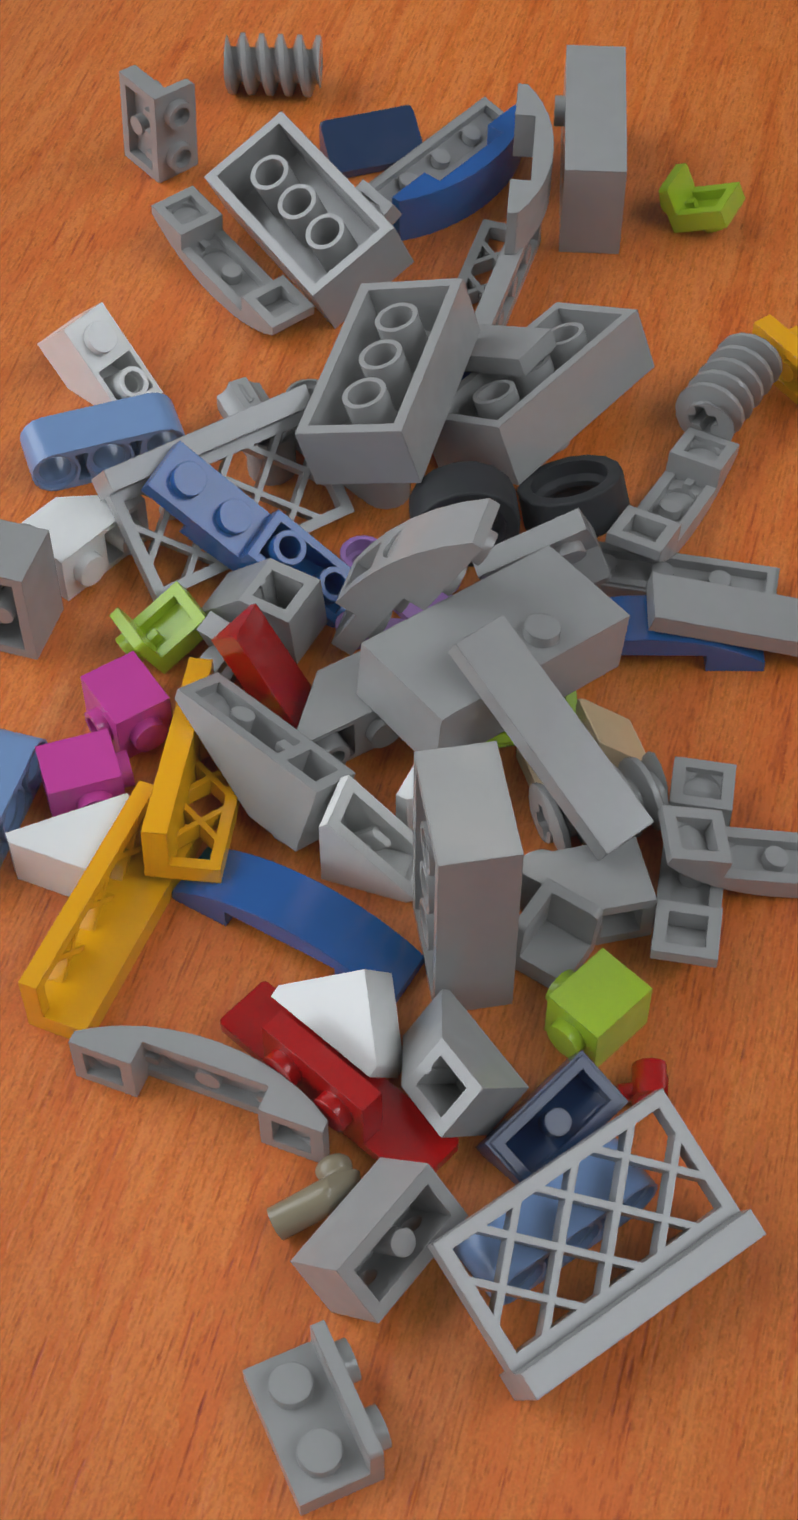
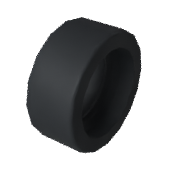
[517,455,630,537]
[409,461,521,567]

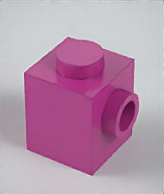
[80,651,172,758]
[35,729,135,817]

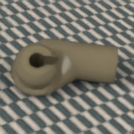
[267,1153,361,1240]

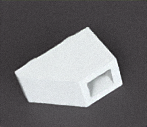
[37,302,163,405]
[22,495,149,601]

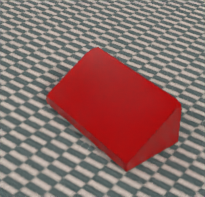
[211,603,312,729]

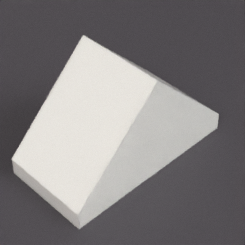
[319,775,413,903]
[5,793,129,897]
[271,969,402,1078]

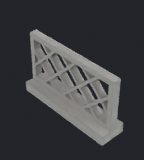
[91,384,355,601]
[427,1088,766,1401]

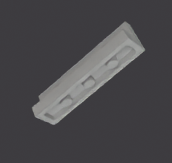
[458,219,542,326]

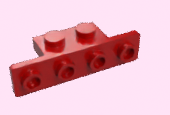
[220,981,459,1173]

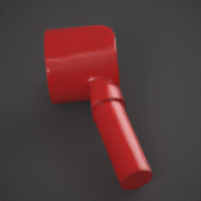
[615,1057,669,1105]

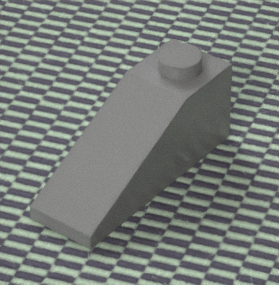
[175,672,356,852]

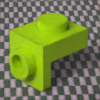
[659,163,746,233]
[109,581,207,674]

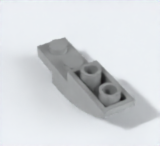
[331,498,500,655]

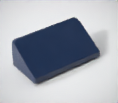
[319,105,422,178]
[475,1050,629,1185]

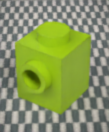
[544,948,653,1067]

